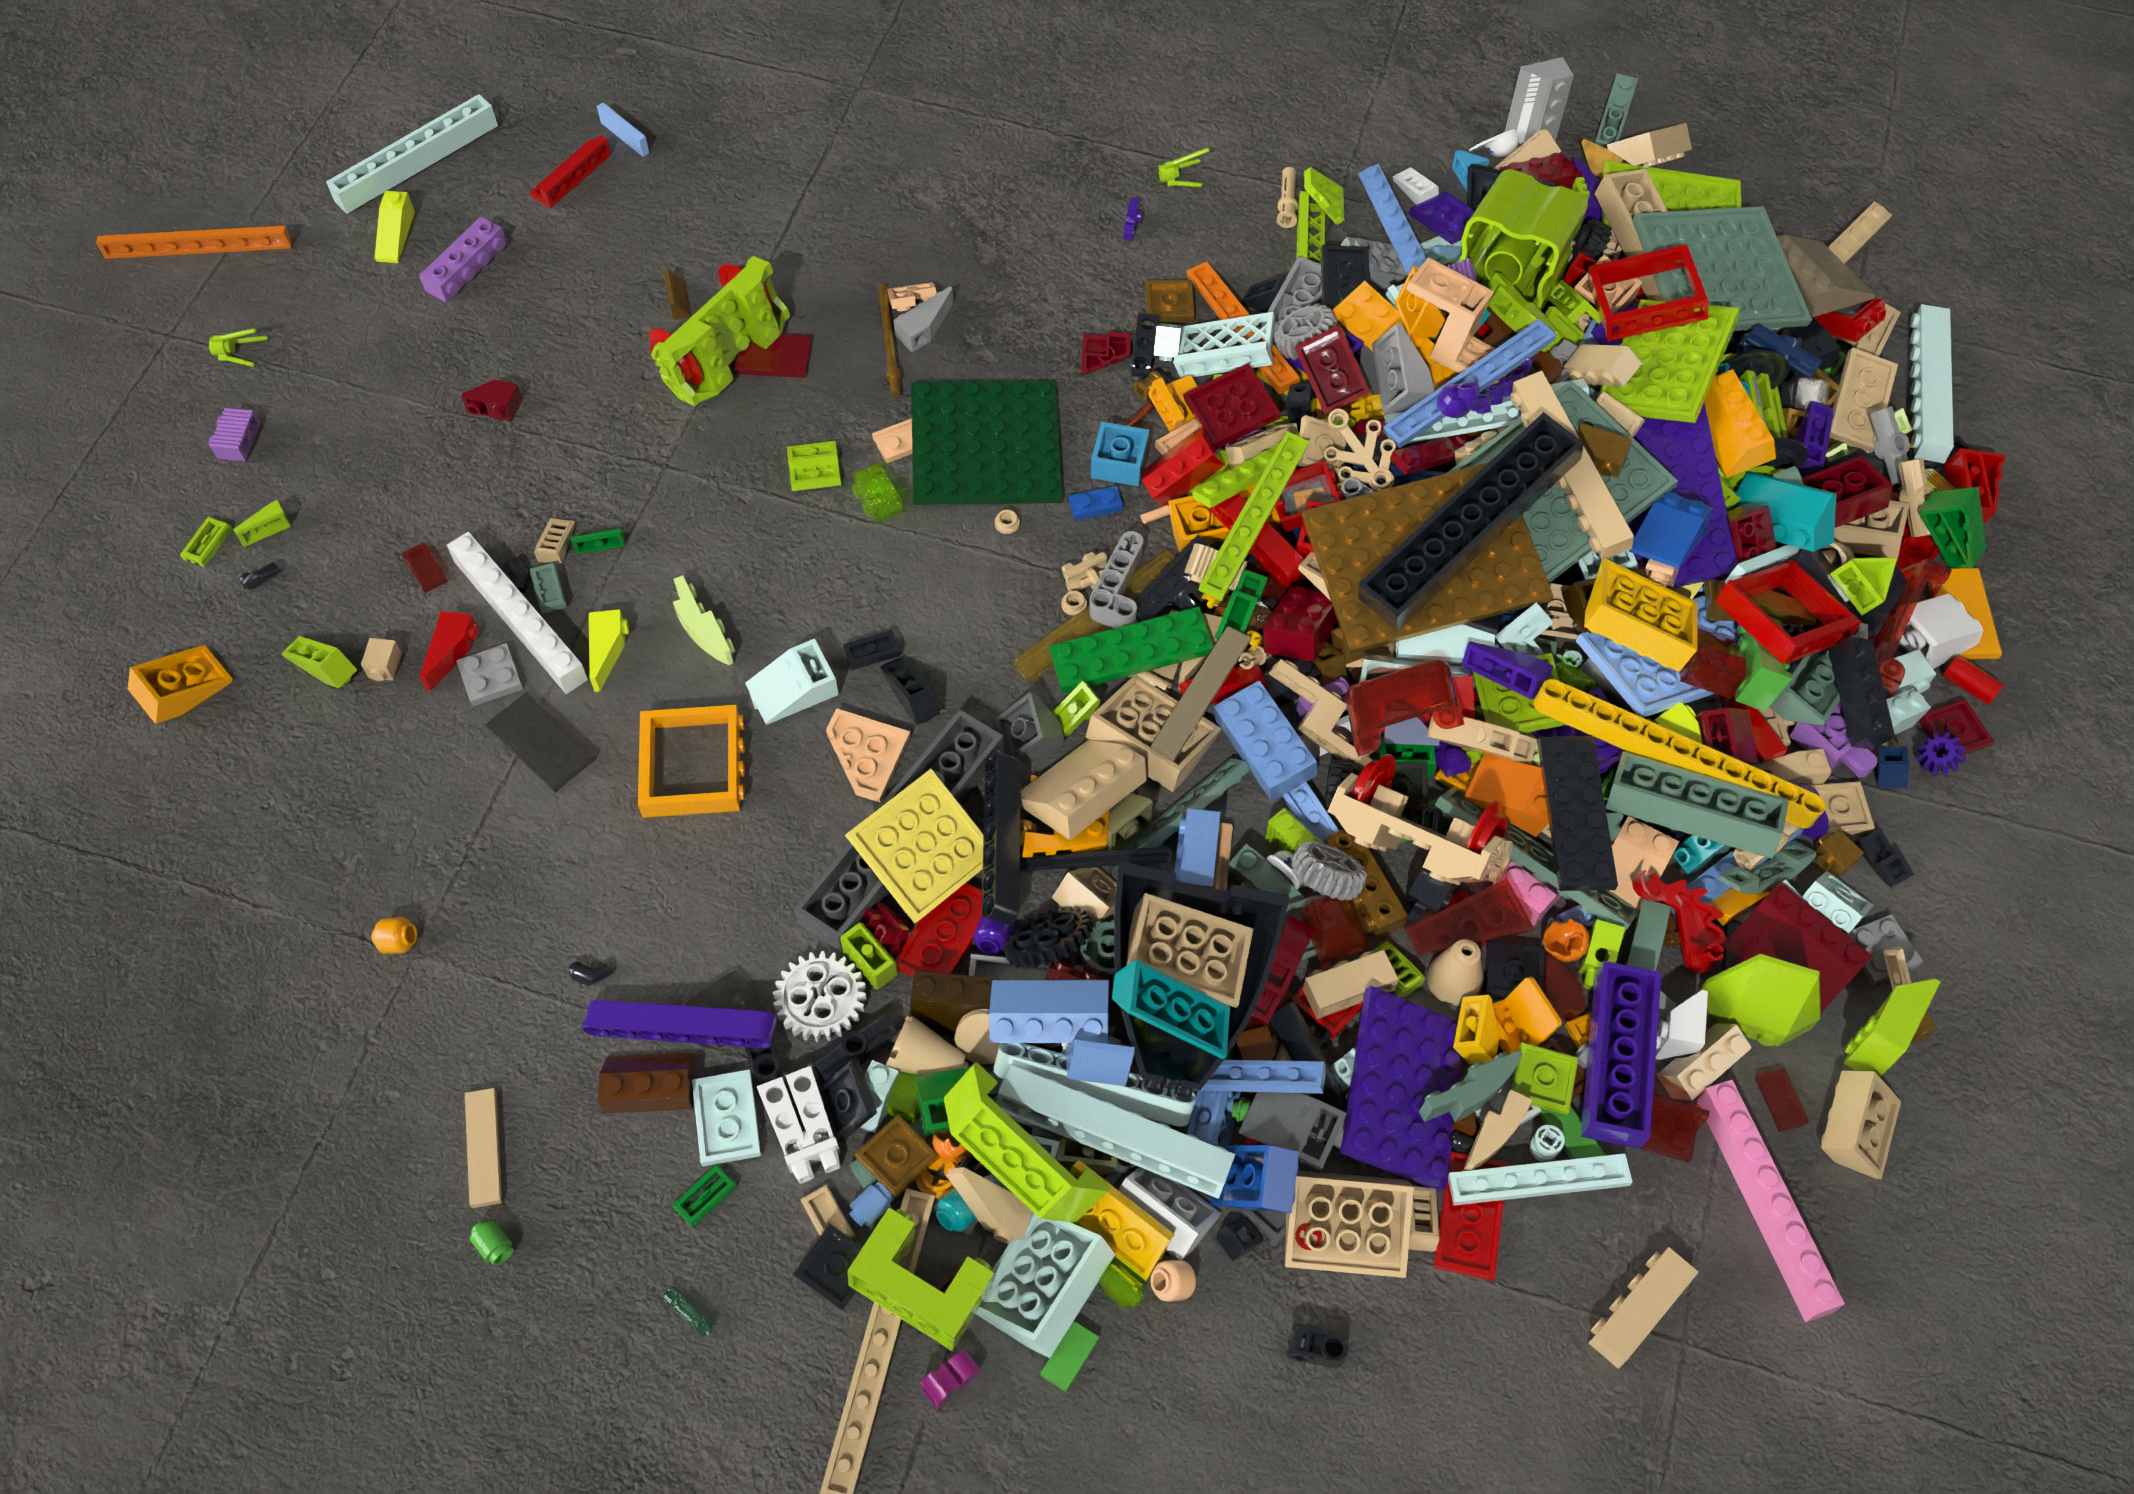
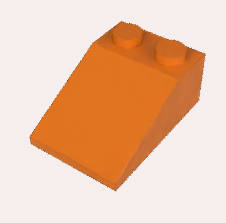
[1463,754,1549,837]

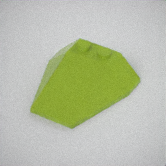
[1699,954,1821,1047]

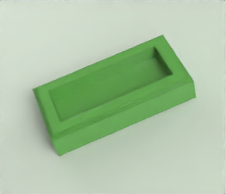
[1040,1321,1099,1393]

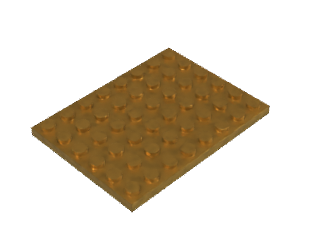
[1301,462,1553,654]

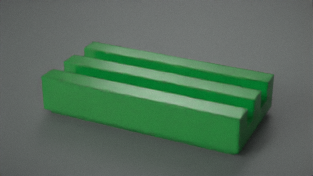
[672,1164,738,1229]

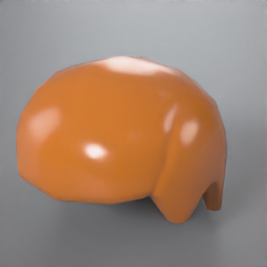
[1543,919,1590,962]
[932,1131,973,1162]

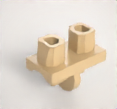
[1062,552,1107,592]

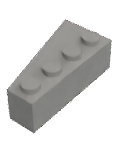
[1261,256,1322,346]

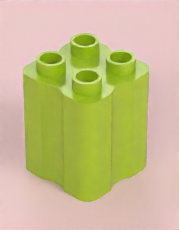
[1456,169,1588,311]

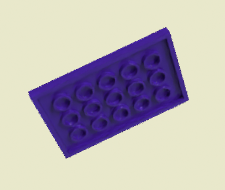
[1340,986,1463,1191]

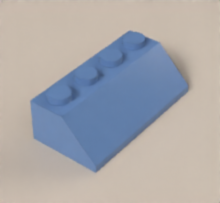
[989,980,1109,1043]

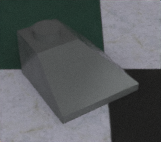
[995,692,1065,762]

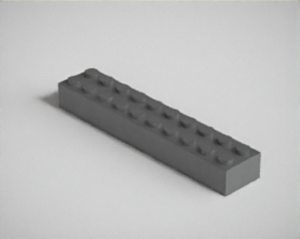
[794,709,1004,953]

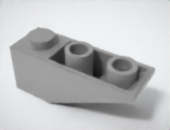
[894,287,953,353]

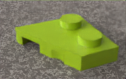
[1304,167,1344,225]

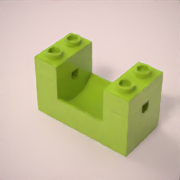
[848,1208,994,1351]

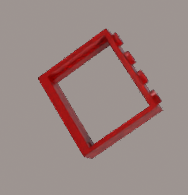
[1588,244,1709,341]
[1715,560,1862,665]

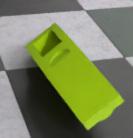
[1486,272,1559,352]

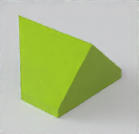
[1830,557,1898,615]

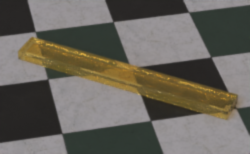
[1012,550,1175,682]

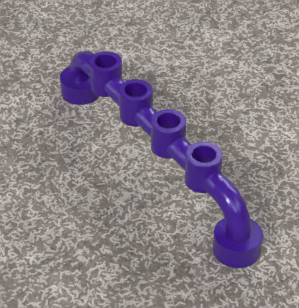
[1458,353,1538,414]

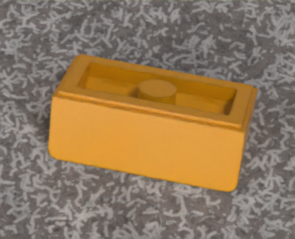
[1709,888,1770,926]

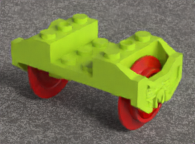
[649,256,790,406]

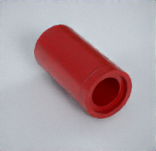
[1942,655,2005,706]

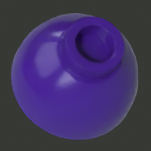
[1437,384,1470,418]

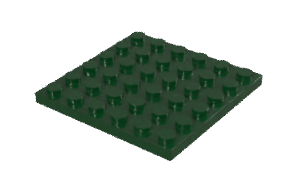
[911,380,1062,505]

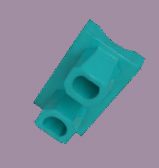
[1673,835,1727,874]

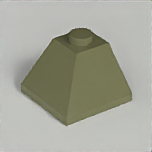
[1107,793,1153,850]

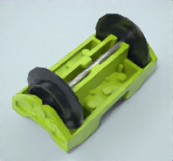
[1715,349,1808,491]

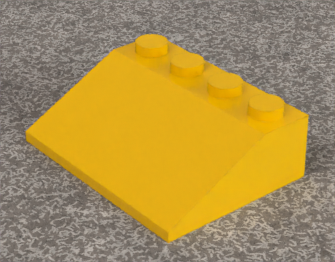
[1584,558,1698,672]

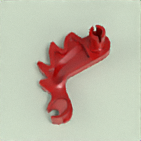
[1632,870,1727,974]

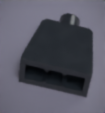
[1285,381,1317,432]

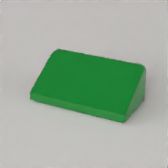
[570,529,626,555]

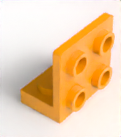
[1148,375,1198,432]

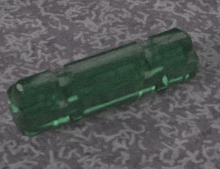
[663,1286,714,1337]

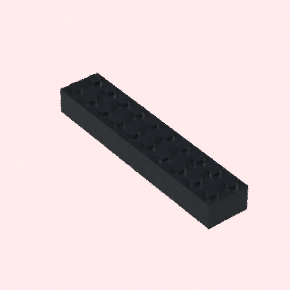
[1358,412,1584,631]

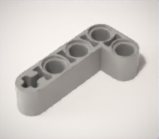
[1089,531,1143,628]

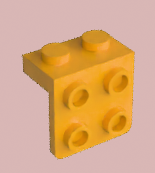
[1493,977,1562,1054]

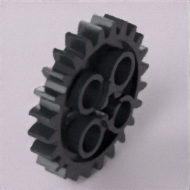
[1003,906,1094,969]

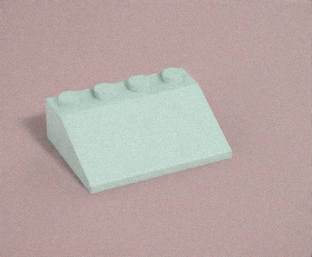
[976,1213,1115,1358]

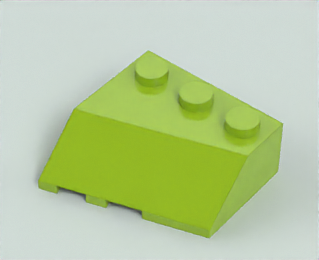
[1843,979,1941,1077]

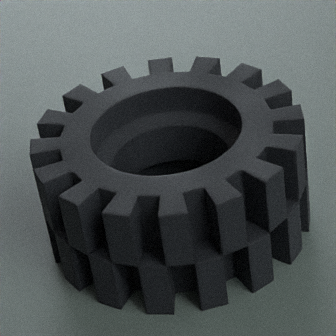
[1572,219,1612,261]
[1325,759,1353,808]

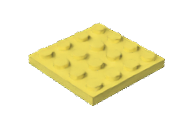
[845,769,983,923]

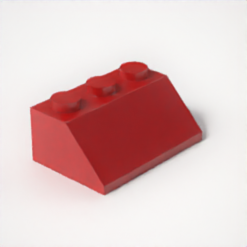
[1142,427,1225,506]

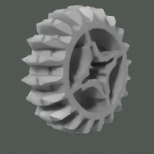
[1273,303,1338,360]
[1291,842,1367,900]

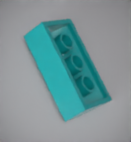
[1729,472,1836,552]
[1112,960,1230,1059]

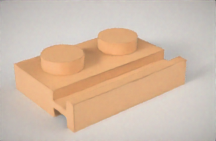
[872,418,912,463]

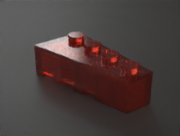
[1404,878,1534,957]

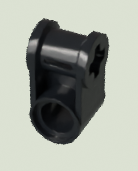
[744,1040,783,1085]
[1286,1323,1349,1368]

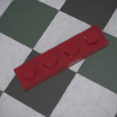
[1390,434,1470,475]

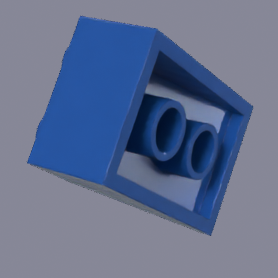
[1629,492,1713,569]
[1211,1145,1299,1213]

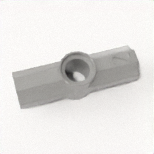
[1870,407,1910,485]

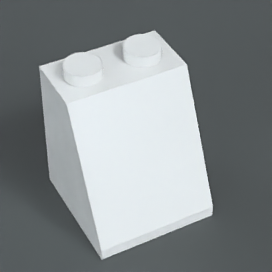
[1893,593,1984,669]

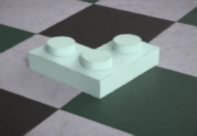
[1495,602,1554,656]

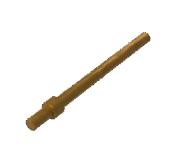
[878,284,901,397]

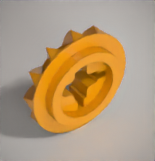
[915,1152,958,1200]

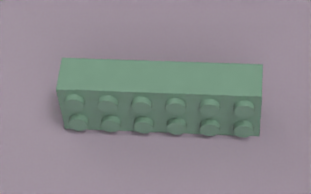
[1606,751,1789,859]

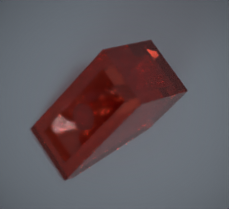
[1544,954,1586,1021]

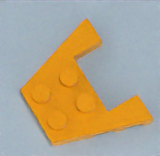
[1022,775,1109,858]

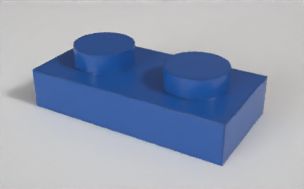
[1068,486,1123,521]

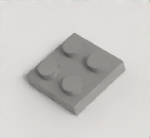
[456,643,523,707]
[1845,914,1923,985]

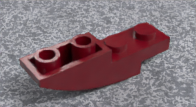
[1251,915,1315,1025]

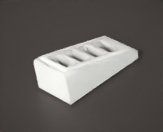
[1393,167,1439,205]

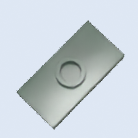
[530,562,567,614]

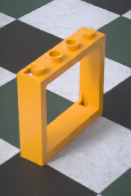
[638,705,745,818]

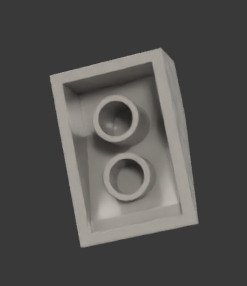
[1372,323,1434,413]

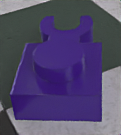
[1123,198,1143,241]
[1434,742,1472,777]

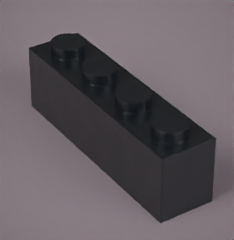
[1829,636,1895,750]

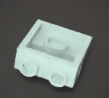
[1802,871,1874,933]

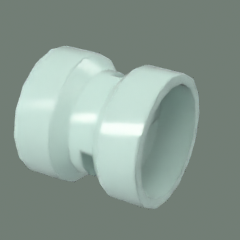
[1529,1125,1565,1162]

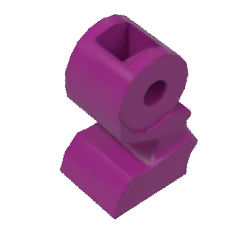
[920,1349,982,1411]

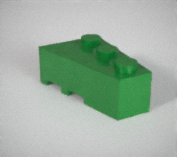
[1918,487,1986,569]

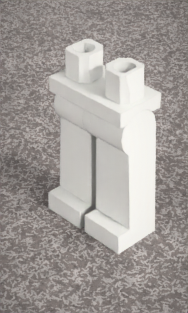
[757,1066,841,1184]

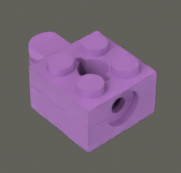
[1790,701,1878,777]

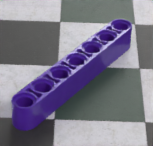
[582,1000,777,1048]

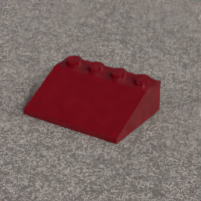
[1722,882,1873,1013]

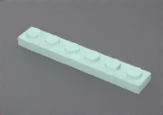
[1447,1154,1632,1205]

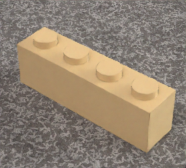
[1589,1247,1698,1369]

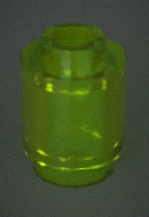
[1098,1264,1144,1310]

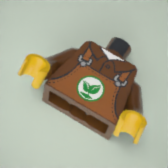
[1201,593,1278,653]

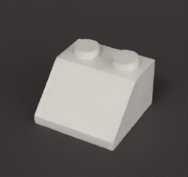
[1656,990,1708,1062]

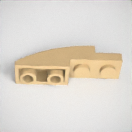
[1427,710,1537,765]

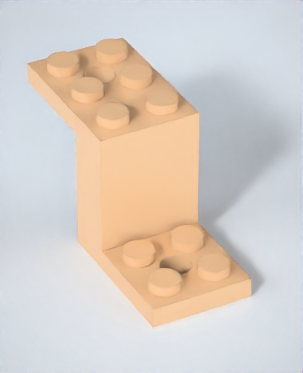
[1406,257,1508,389]

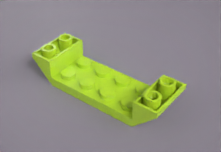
[944,1062,1110,1223]

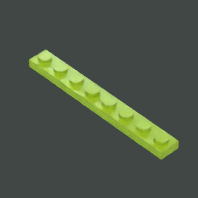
[1193,416,1355,508]
[1198,431,1310,601]

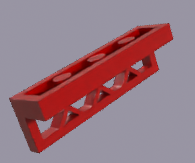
[529,135,611,209]

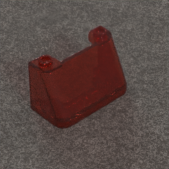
[1345,659,1465,757]

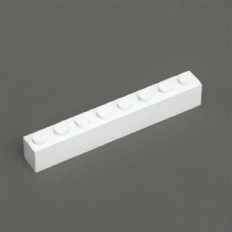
[447,532,588,694]

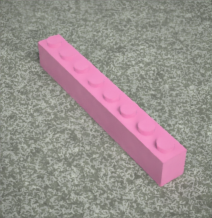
[1697,1080,1845,1323]

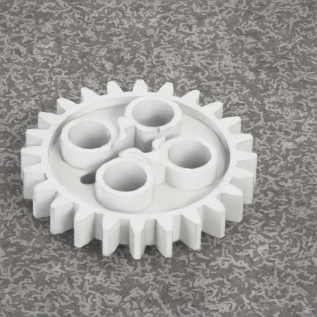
[773,951,867,1042]

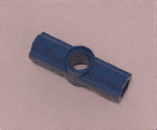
[1745,323,1823,380]

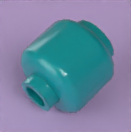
[936,1188,977,1232]

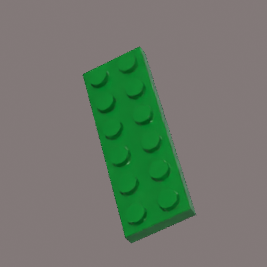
[1049,607,1213,693]

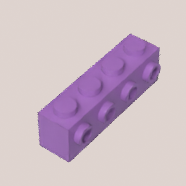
[419,217,507,303]

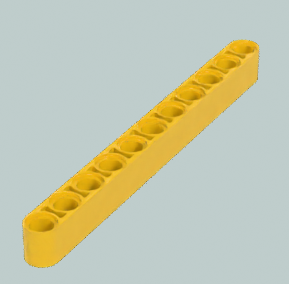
[1533,679,1826,829]

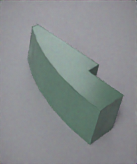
[1625,899,1671,971]

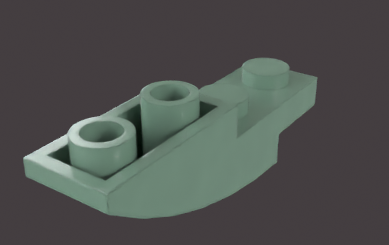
[1595,73,1638,147]
[1419,1050,1522,1122]

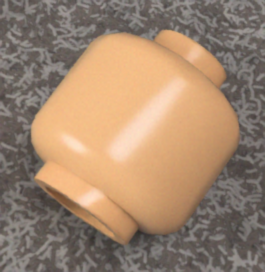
[1150,1260,1196,1302]

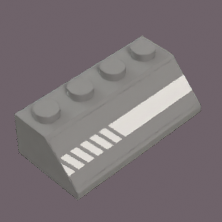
[1504,57,1574,144]

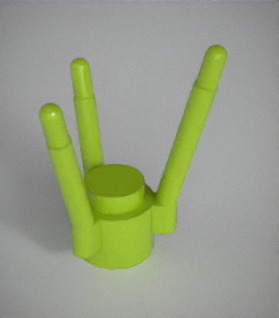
[1158,148,1210,187]
[209,328,268,367]

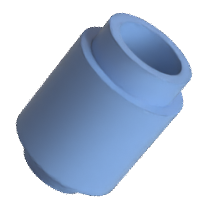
[849,1182,894,1227]

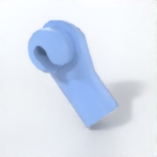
[1557,905,1601,927]

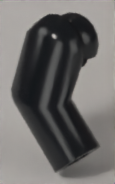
[568,962,612,986]
[1449,1131,1475,1155]

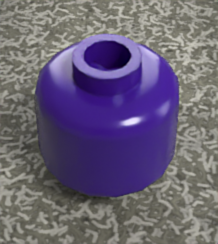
[973,916,1013,955]

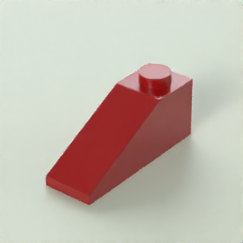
[419,611,479,691]

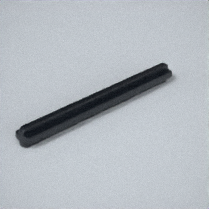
[1020,847,1171,871]

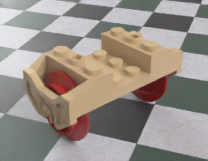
[1327,754,1513,885]

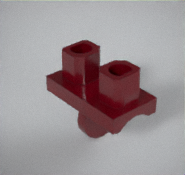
[861,902,910,954]

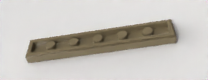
[1151,626,1251,761]

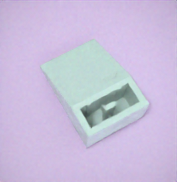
[746,639,839,725]

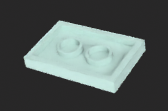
[692,1069,761,1167]

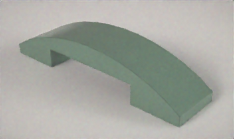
[1718,840,1817,894]

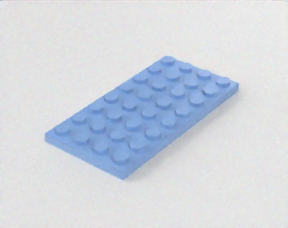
[1576,596,1792,718]

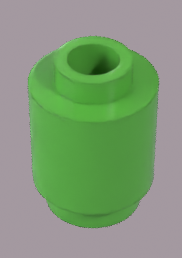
[469,1220,514,1266]

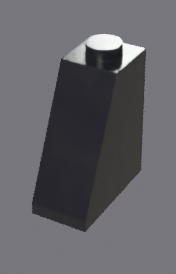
[1778,549,1852,611]

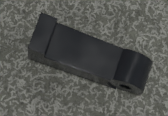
[1131,313,1159,378]

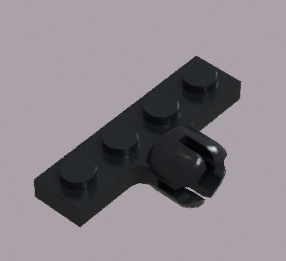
[1134,535,1212,622]

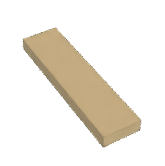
[465,1088,502,1208]

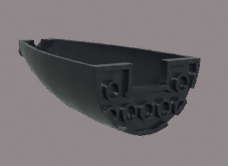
[1114,862,1289,1097]

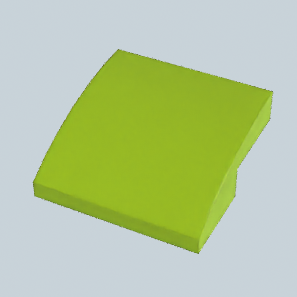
[787,441,841,491]

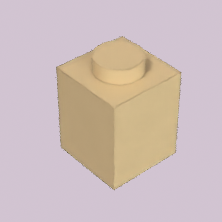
[361,638,402,681]

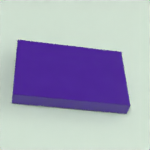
[1410,192,1475,245]

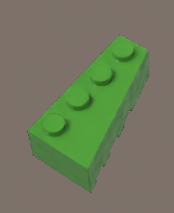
[1733,617,1792,712]

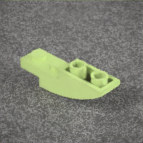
[673,575,735,665]

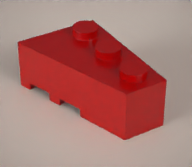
[1944,448,2006,525]

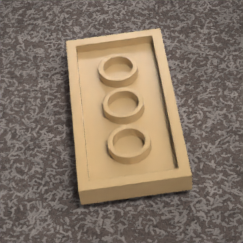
[1829,347,1898,453]

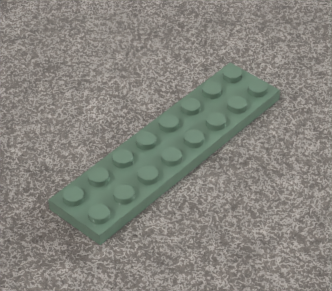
[1435,786,1639,933]

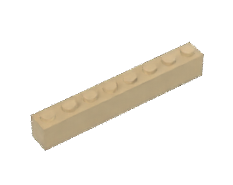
[1510,371,1634,560]

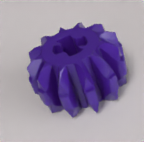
[1917,731,1966,777]

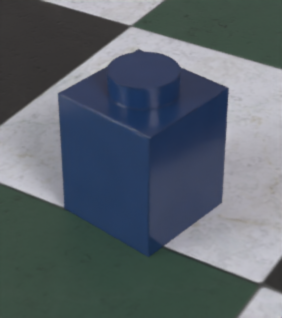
[1877,746,1909,788]

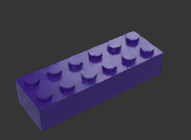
[1581,961,1662,1149]

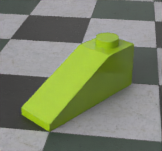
[281,636,357,688]

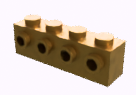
[1324,829,1408,940]

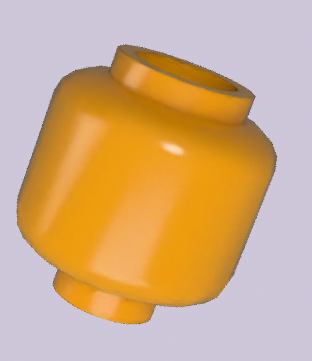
[371,917,417,954]

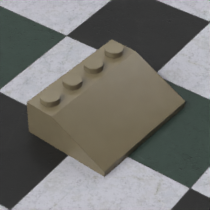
[1777,234,1876,317]

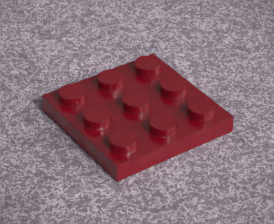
[1183,363,1281,449]

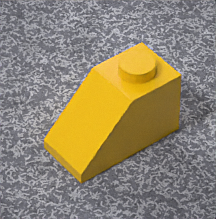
[1453,995,1500,1064]

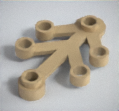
[1324,409,1396,492]

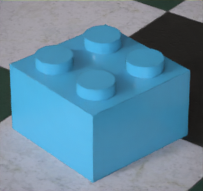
[1091,422,1149,487]

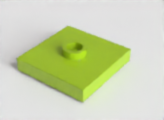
[1511,1042,1579,1115]

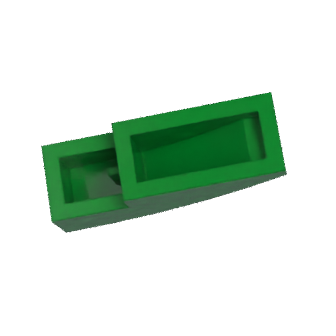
[1215,569,1268,639]

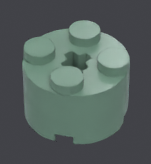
[1080,920,1115,987]

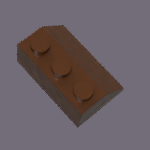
[598,1052,694,1114]

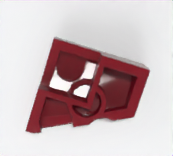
[1081,332,1131,375]

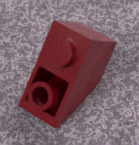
[461,379,523,421]

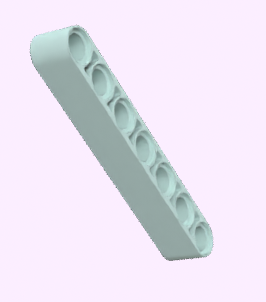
[993,1043,1196,1126]

